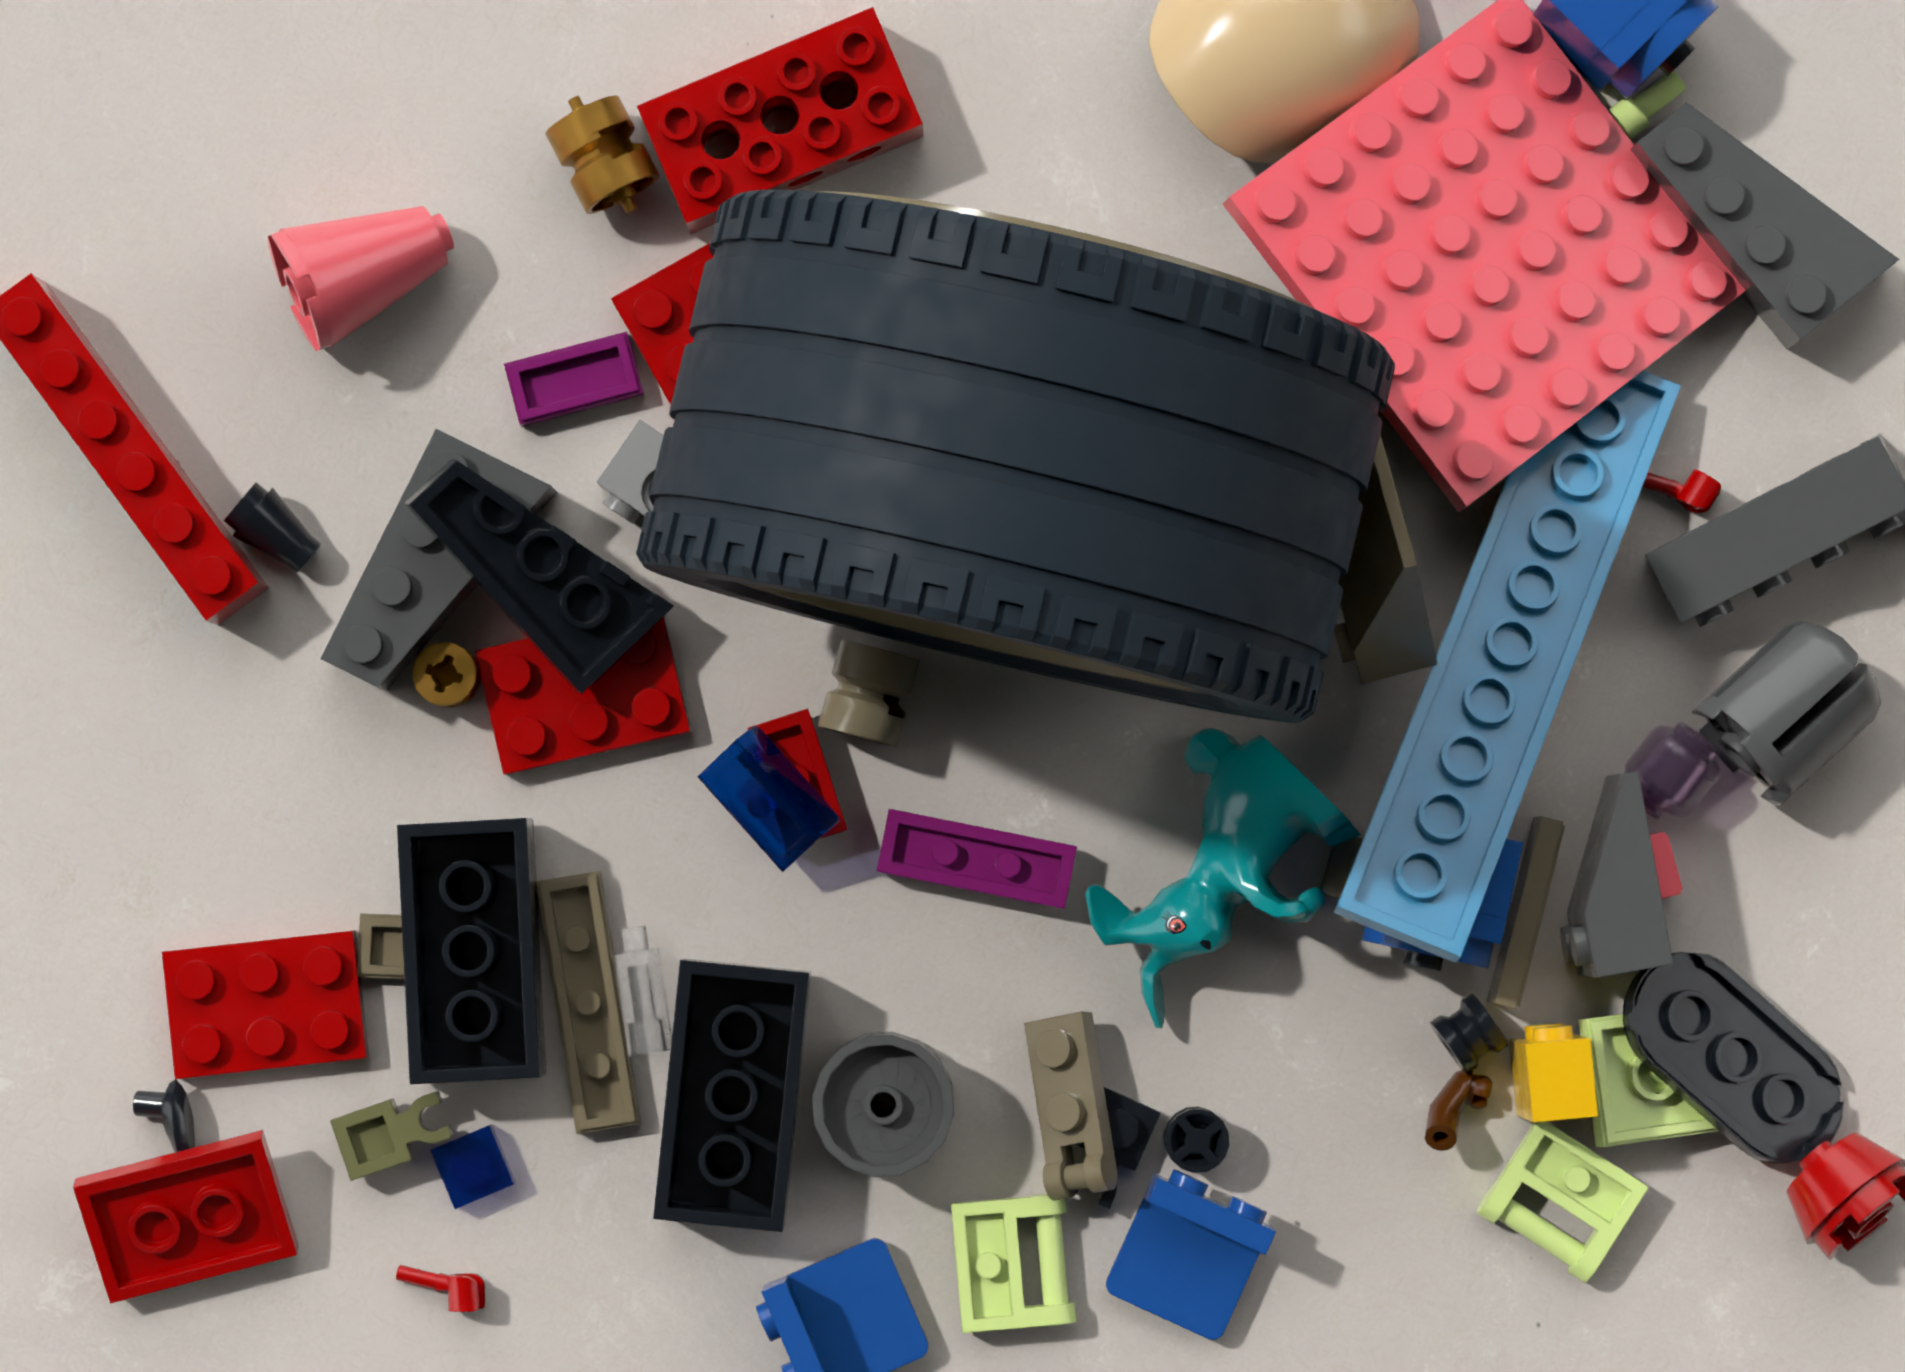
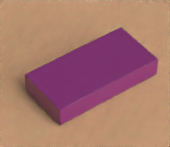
[504,331,644,427]

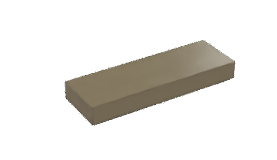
[1487,816,1565,1009]

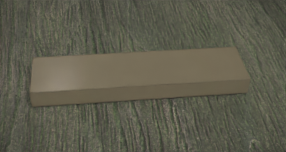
[536,871,641,1134]

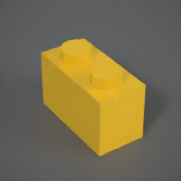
[1509,1023,1598,1123]

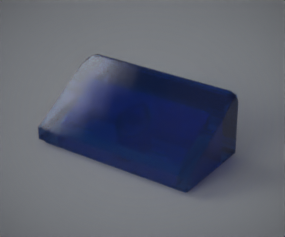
[697,726,840,872]

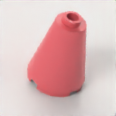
[267,206,454,351]

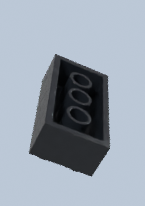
[397,818,546,1085]
[653,958,811,1232]

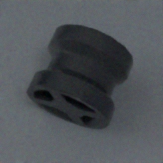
[1429,993,1509,1075]
[1163,1106,1230,1173]

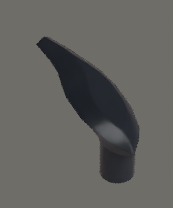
[133,1079,195,1152]

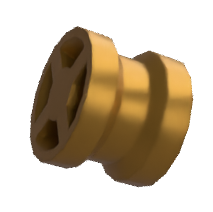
[412,642,481,708]

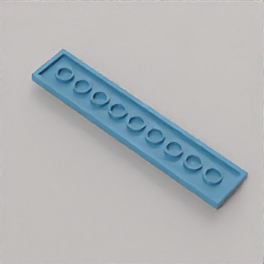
[1334,370,1681,963]

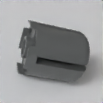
[1692,621,1881,805]

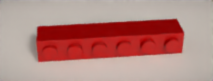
[0,273,270,625]

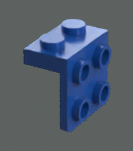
[1106,1169,1276,1340]
[756,1238,928,1372]

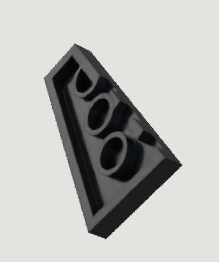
[404,459,674,694]

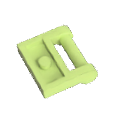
[1476,1121,1649,1283]
[951,1193,1077,1333]

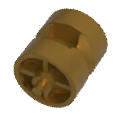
[545,95,660,214]

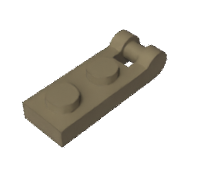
[1024,1011,1117,1201]

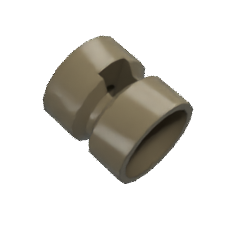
[818,640,920,747]

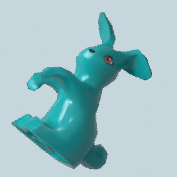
[1085,728,1361,1029]

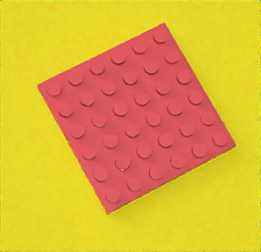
[1223,0,1746,512]

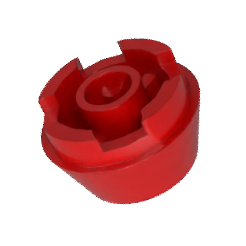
[1786,1132,1905,1260]

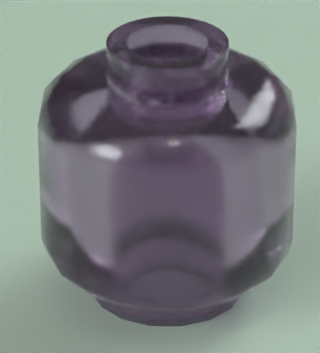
[1624,722,1721,819]

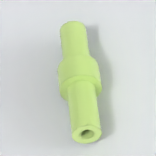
[1608,71,1686,140]

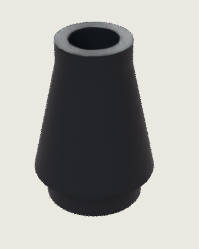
[224,482,321,573]

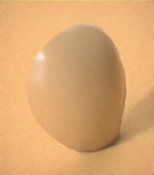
[1149,0,1419,163]

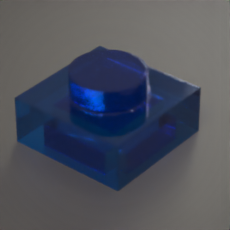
[430,1124,516,1209]

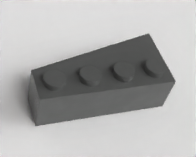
[1630,102,1900,349]

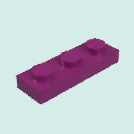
[876,809,1077,909]

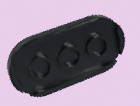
[1623,952,1844,1163]

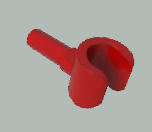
[1642,469,1721,514]
[396,1265,485,1312]

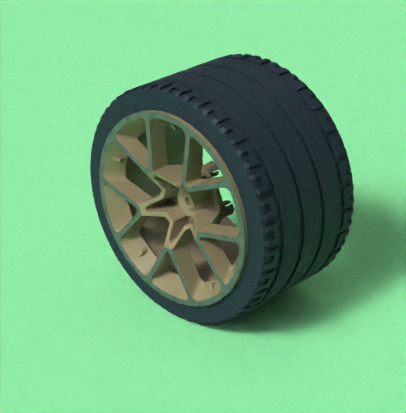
[636,190,1395,723]

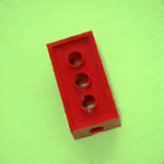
[637,7,923,234]

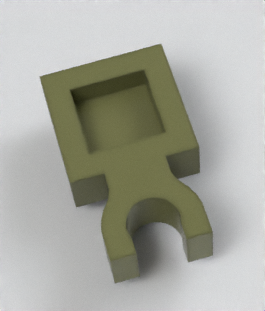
[330,1090,454,1181]

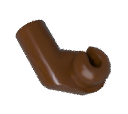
[1425,1070,1493,1151]

